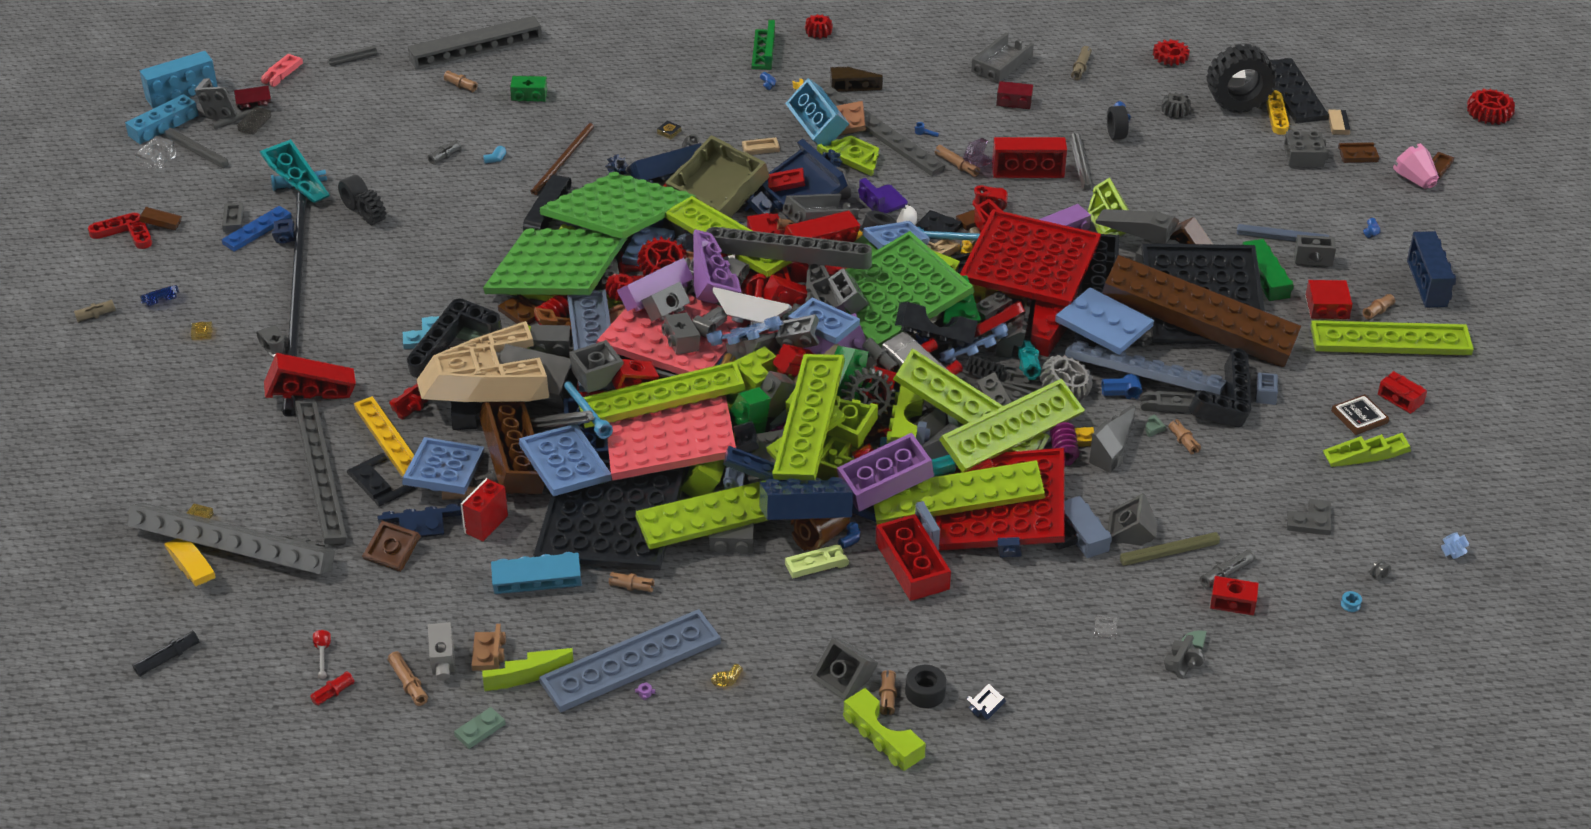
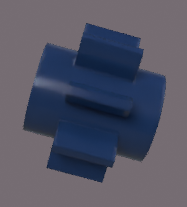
[822,149,843,167]
[605,154,629,175]

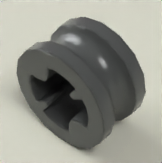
[1370,559,1391,582]

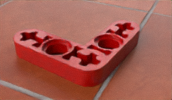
[88,213,152,249]
[974,301,1025,337]

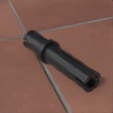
[132,630,200,677]

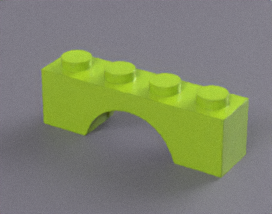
[887,385,924,444]
[843,688,926,771]

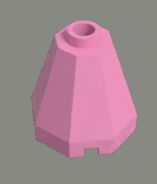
[1393,143,1439,189]

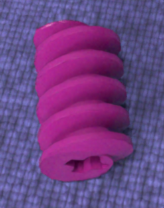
[1049,422,1080,466]

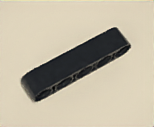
[523,175,572,232]

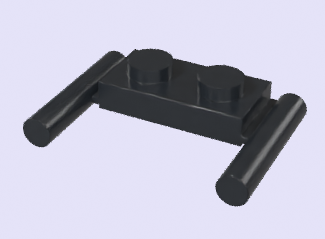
[347,453,415,507]

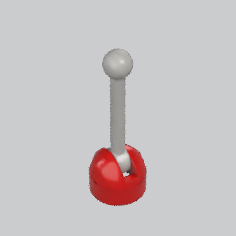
[313,630,331,680]

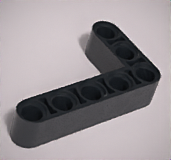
[407,298,503,378]
[1189,348,1252,427]

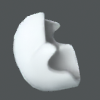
[897,205,917,225]

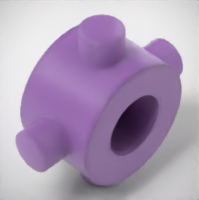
[635,682,655,700]

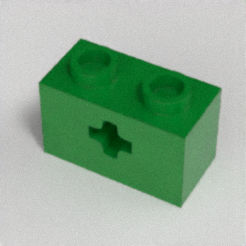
[510,76,548,102]

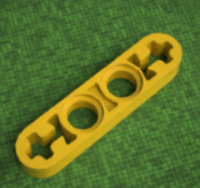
[1266,90,1289,135]

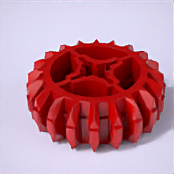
[1467,88,1515,125]
[637,236,688,277]

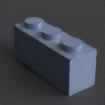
[1065,496,1112,558]

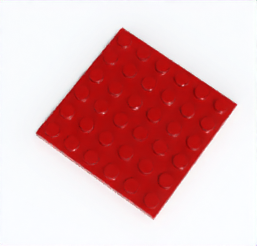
[960,209,1101,306]
[936,448,1065,550]

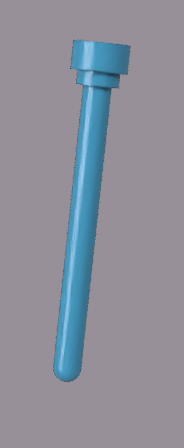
[918,227,980,241]
[564,382,613,439]

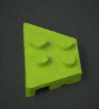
[817,135,879,176]

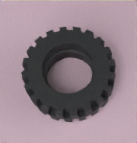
[1206,44,1277,113]

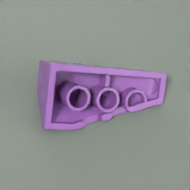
[693,229,742,304]

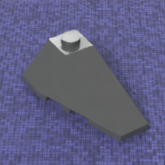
[1096,209,1179,244]

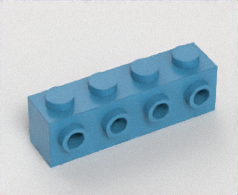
[125,94,199,144]
[491,552,582,594]

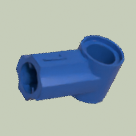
[1101,374,1143,399]

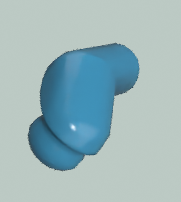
[483,146,506,164]

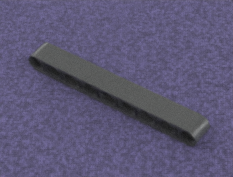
[706,227,872,270]

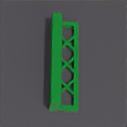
[751,20,775,70]

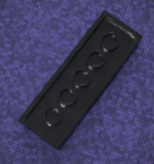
[1270,58,1329,123]

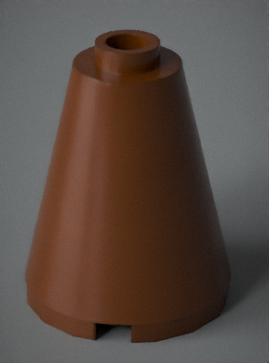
[791,517,850,551]

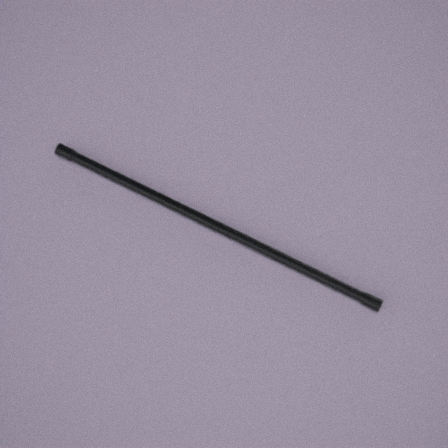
[282,192,308,416]

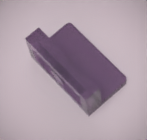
[963,138,992,168]

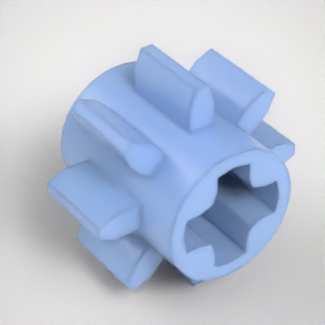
[1441,532,1469,559]

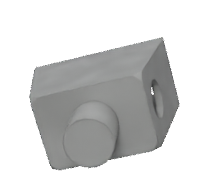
[428,622,455,681]

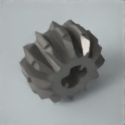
[1161,92,1191,119]

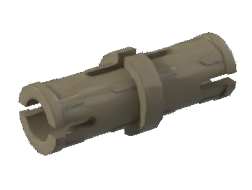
[74,299,116,322]

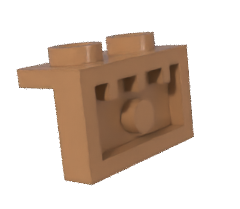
[472,624,506,671]

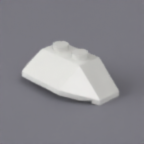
[713,287,792,325]

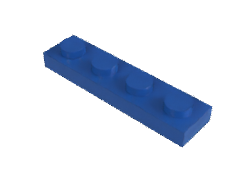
[221,206,292,252]

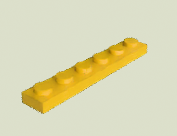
[354,396,414,478]

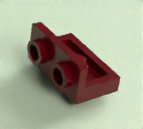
[234,86,272,109]

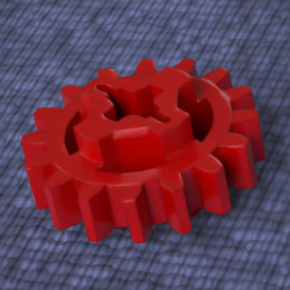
[1153,39,1190,66]

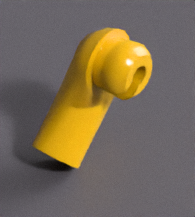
[961,240,974,254]

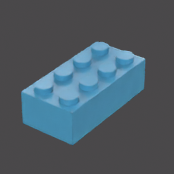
[139,51,218,108]
[785,78,849,146]

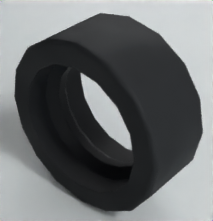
[1107,105,1129,140]

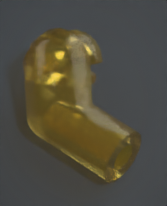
[711,664,743,687]

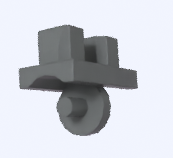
[1164,635,1205,679]

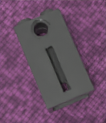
[498,344,578,410]

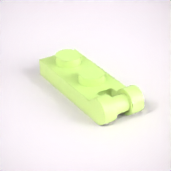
[785,544,849,579]

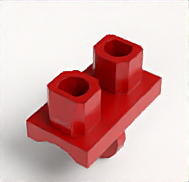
[389,384,428,420]

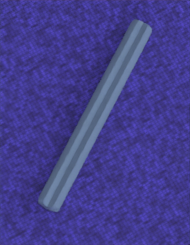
[1237,224,1329,242]

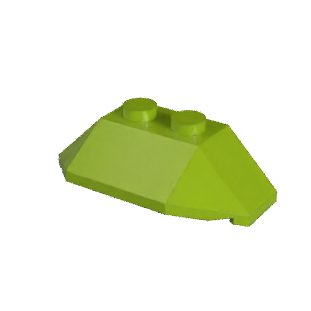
[1088,177,1129,237]

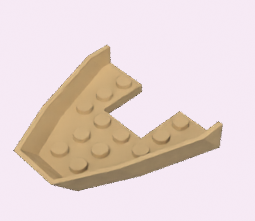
[417,321,549,402]

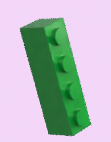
[1242,239,1294,301]

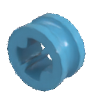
[1341,591,1362,612]

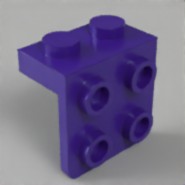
[858,178,908,213]

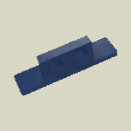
[377,504,462,537]

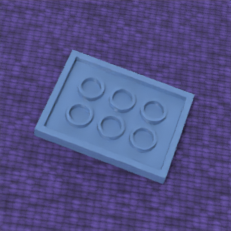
[1055,288,1154,355]
[519,424,611,496]
[402,437,484,494]

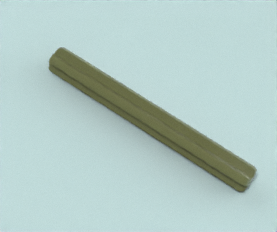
[1120,532,1220,566]

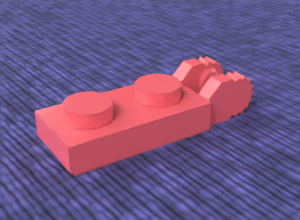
[261,54,303,87]

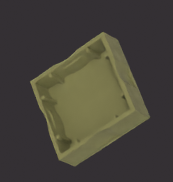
[665,135,770,218]

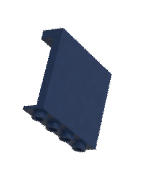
[757,138,848,220]

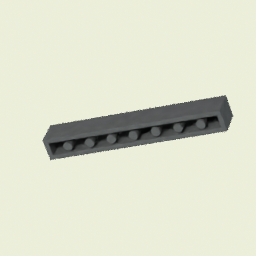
[408,16,542,70]

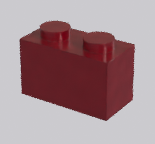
[996,81,1033,109]

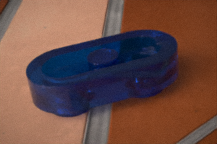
[140,285,180,306]

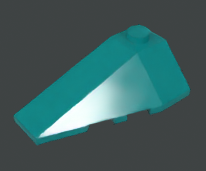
[260,139,330,203]

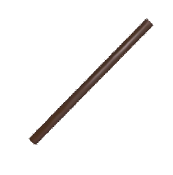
[531,123,594,195]

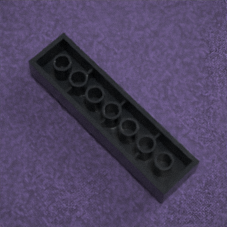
[1074,234,1120,347]

